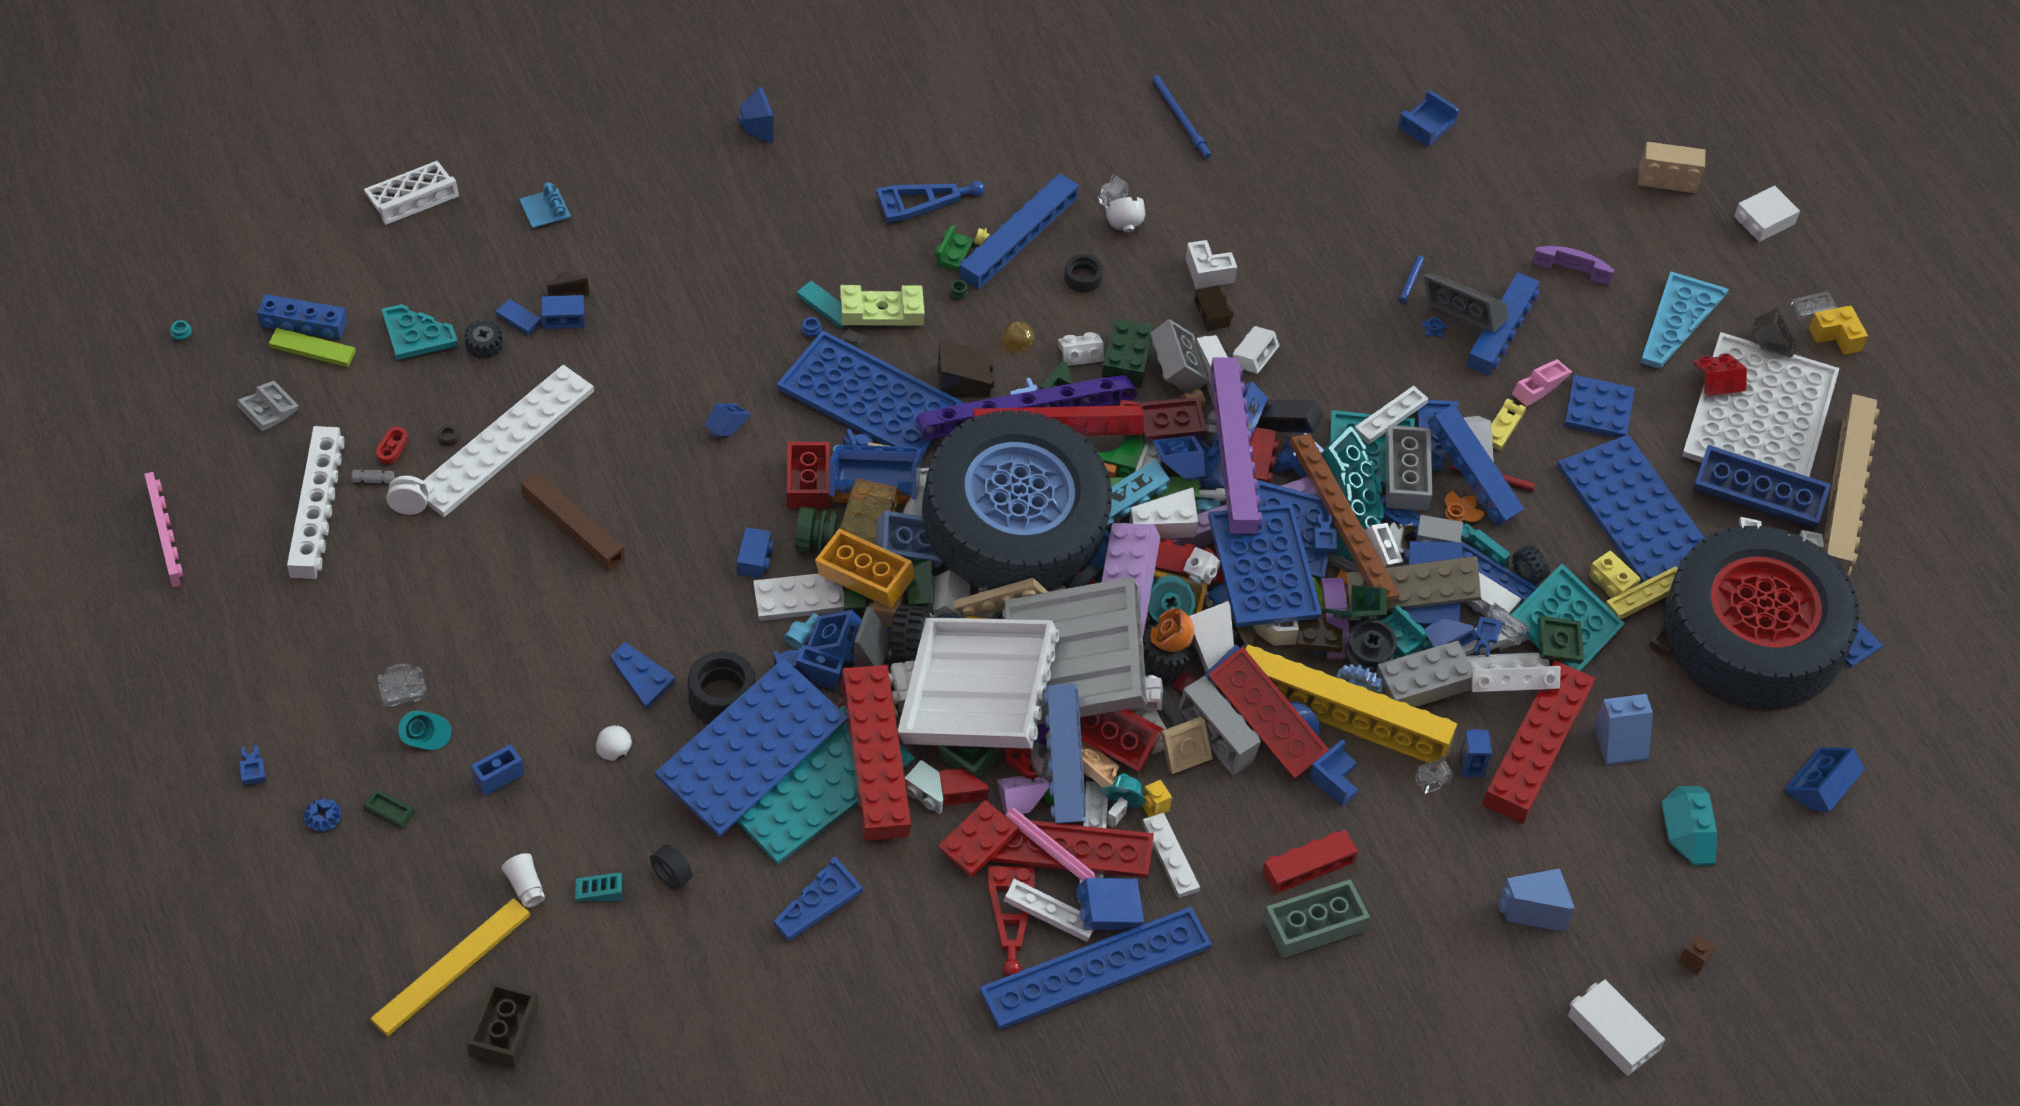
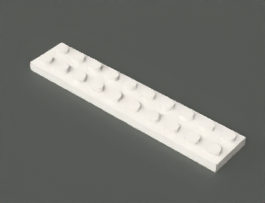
[423,365,594,517]

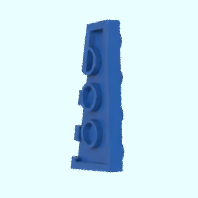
[1417,400,1459,471]

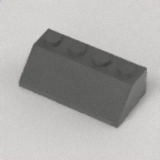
[1424,273,1509,333]

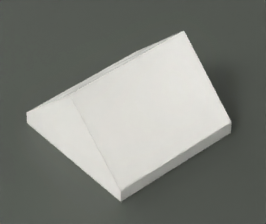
[934,570,971,619]

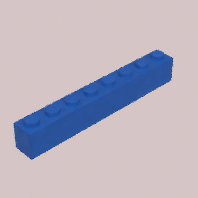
[959,173,1079,290]

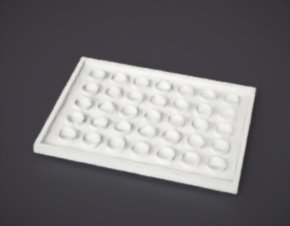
[1682,332,1840,477]

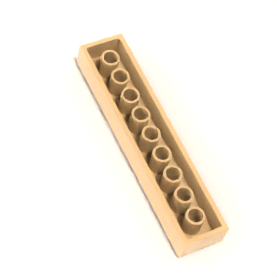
[1823,394,1879,577]

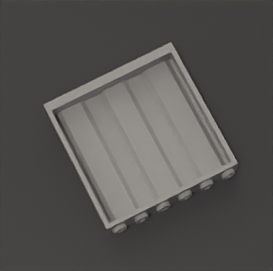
[1002,577,1147,725]

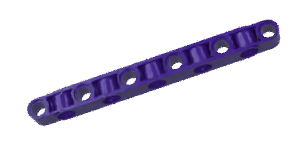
[915,375,1137,439]

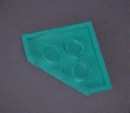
[381,304,458,360]

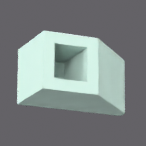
[904,760,943,814]

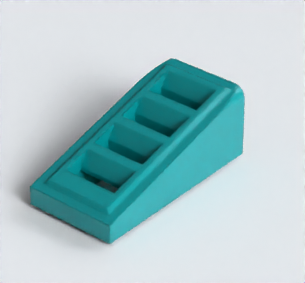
[575,873,623,901]

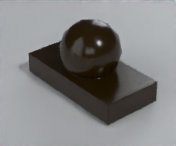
[546,272,590,296]

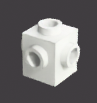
[1183,547,1221,585]

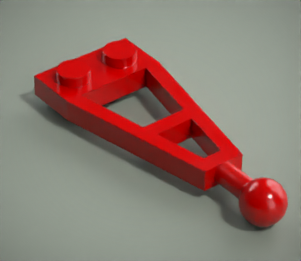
[988,866,1035,976]

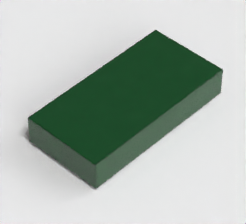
[363,789,415,829]

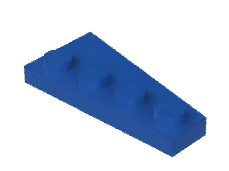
[774,856,863,942]

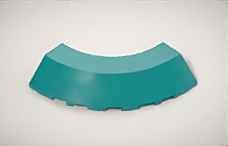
[1321,426,1384,562]

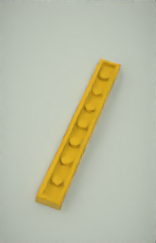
[371,898,530,1037]

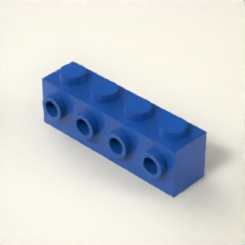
[257,294,347,340]

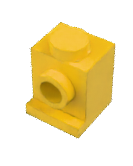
[1141,779,1172,818]

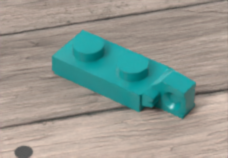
[1461,523,1510,568]

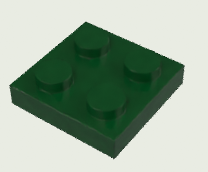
[1537,616,1584,664]

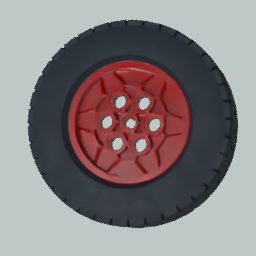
[1663,526,1859,708]

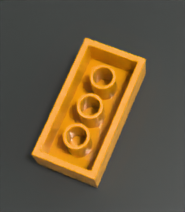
[815,528,915,608]

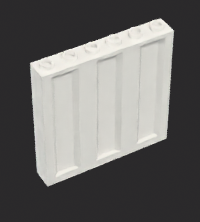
[898,618,1059,748]

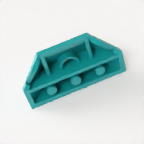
[1661,786,1717,866]

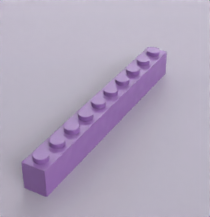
[1210,357,1262,534]

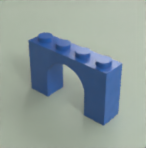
[1405,541,1463,628]

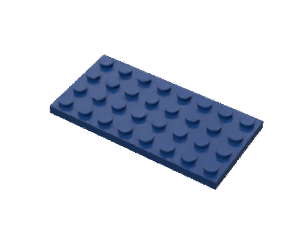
[777,330,963,458]
[1557,435,1705,583]
[655,658,848,838]

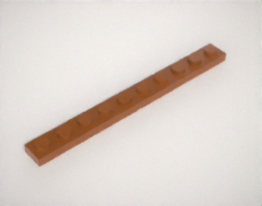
[1289,434,1400,602]

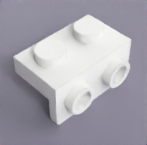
[1058,332,1104,366]

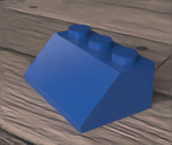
[1152,436,1206,481]
[1784,747,1865,812]

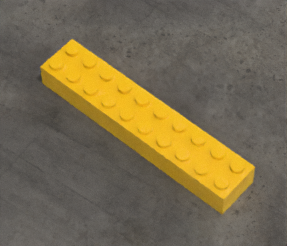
[1245,645,1457,768]

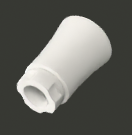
[501,853,545,908]

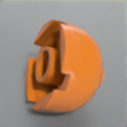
[1150,608,1195,653]

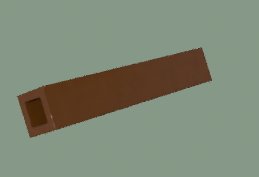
[521,471,625,572]

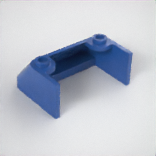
[830,445,922,500]

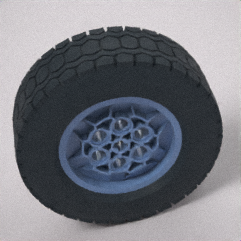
[922,410,1112,591]

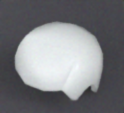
[595,725,632,761]

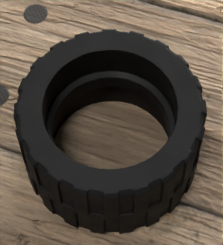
[688,651,755,724]

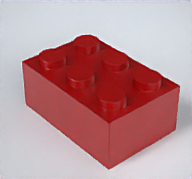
[787,442,830,509]

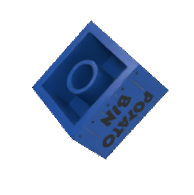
[808,610,862,663]

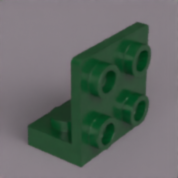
[1325,585,1387,620]

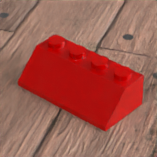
[1080,709,1165,771]

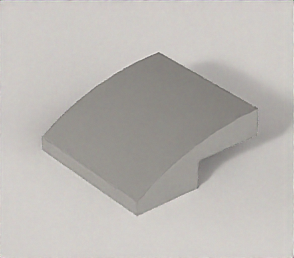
[237,381,299,431]

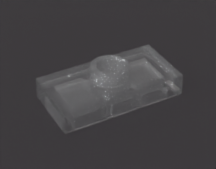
[1790,291,1836,319]

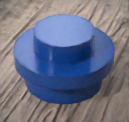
[801,317,822,337]

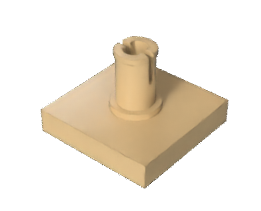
[1161,717,1212,774]

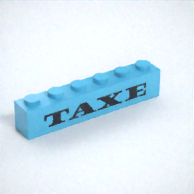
[1106,459,1170,529]

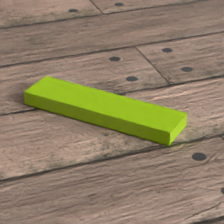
[269,328,356,368]

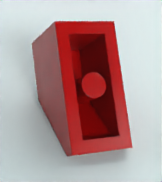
[939,768,988,806]

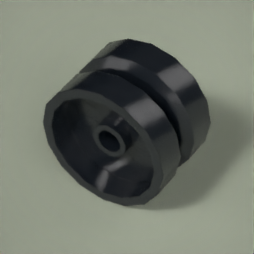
[1344,619,1397,673]

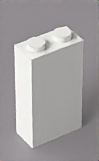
[1568,980,1665,1076]

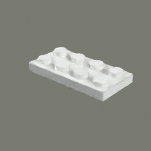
[753,574,844,621]

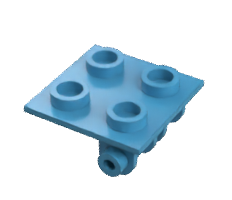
[519,182,571,228]

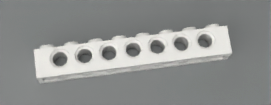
[287,426,345,579]

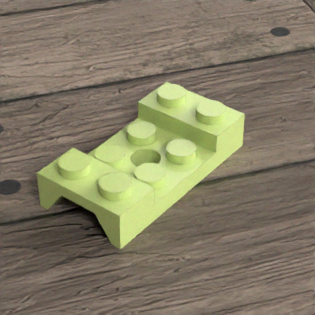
[840,285,925,326]

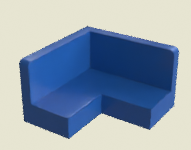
[1309,739,1358,807]

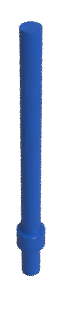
[1152,75,1212,159]

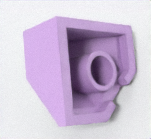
[996,776,1049,816]

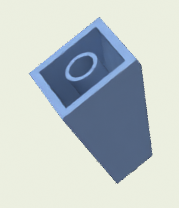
[1593,694,1653,765]
[1498,868,1575,932]

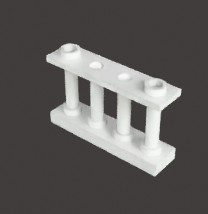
[1466,653,1561,692]

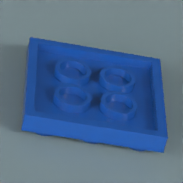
[1564,375,1635,438]

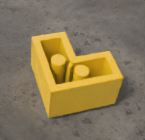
[1809,305,1868,355]

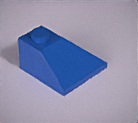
[737,87,774,143]

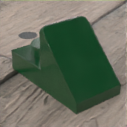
[1040,360,1072,389]

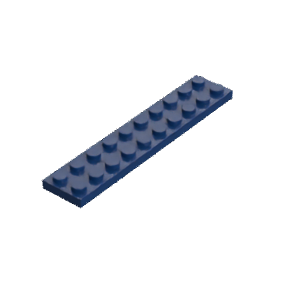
[979,907,1212,1030]

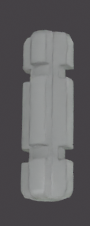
[351,470,395,484]

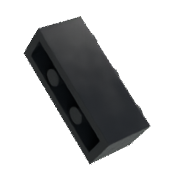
[1257,399,1324,433]

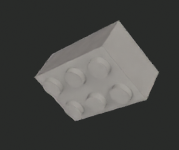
[1150,319,1210,394]

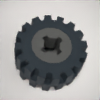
[464,319,503,359]
[1511,545,1550,585]

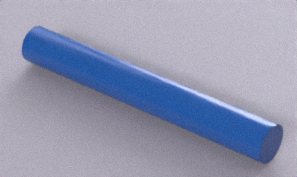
[1399,255,1424,303]

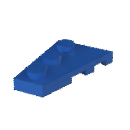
[610,642,676,710]

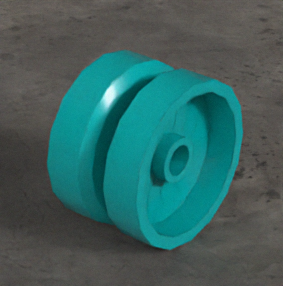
[1148,574,1195,623]

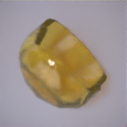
[1001,321,1035,352]

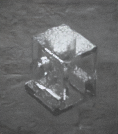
[1098,174,1129,207]
[1415,756,1453,793]

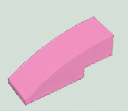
[1512,359,1572,407]

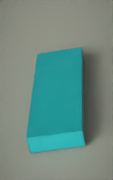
[797,281,846,329]

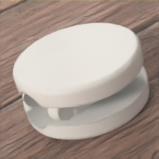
[387,476,429,515]

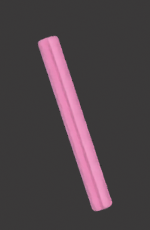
[1005,808,1095,881]

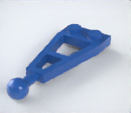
[876,181,985,223]

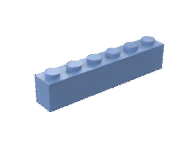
[1044,684,1086,823]

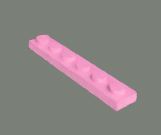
[145,472,183,588]

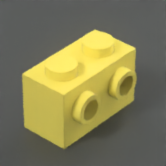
[1588,550,1641,598]

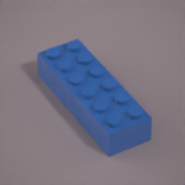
[1693,445,1831,529]

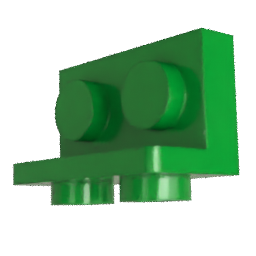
[935,225,974,272]

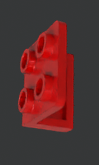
[1693,353,1747,396]

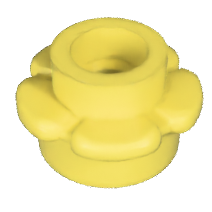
[974,228,990,247]

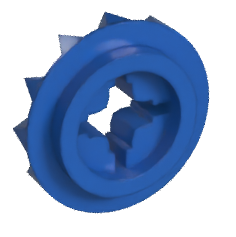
[303,797,341,831]

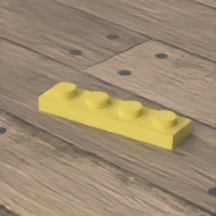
[1606,566,1678,619]

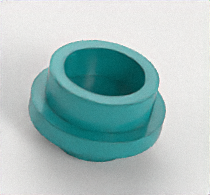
[170,320,192,340]

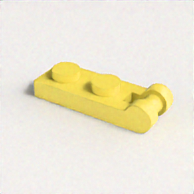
[1491,398,1526,451]

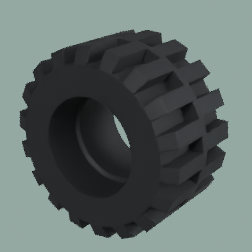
[890,604,930,661]
[1143,624,1192,683]

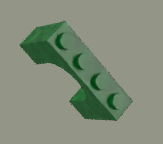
[1083,435,1146,478]

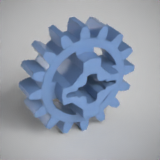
[1336,664,1384,694]

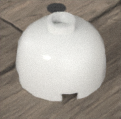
[1105,197,1145,233]

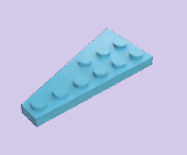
[1640,272,1729,369]

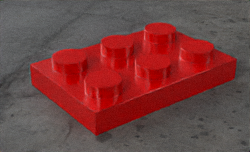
[938,800,1019,877]

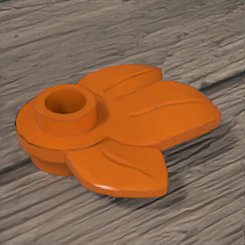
[1444,491,1485,523]

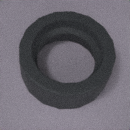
[1064,254,1103,293]
[650,844,693,890]

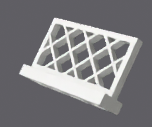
[364,161,459,225]

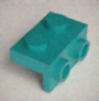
[1382,605,1426,657]

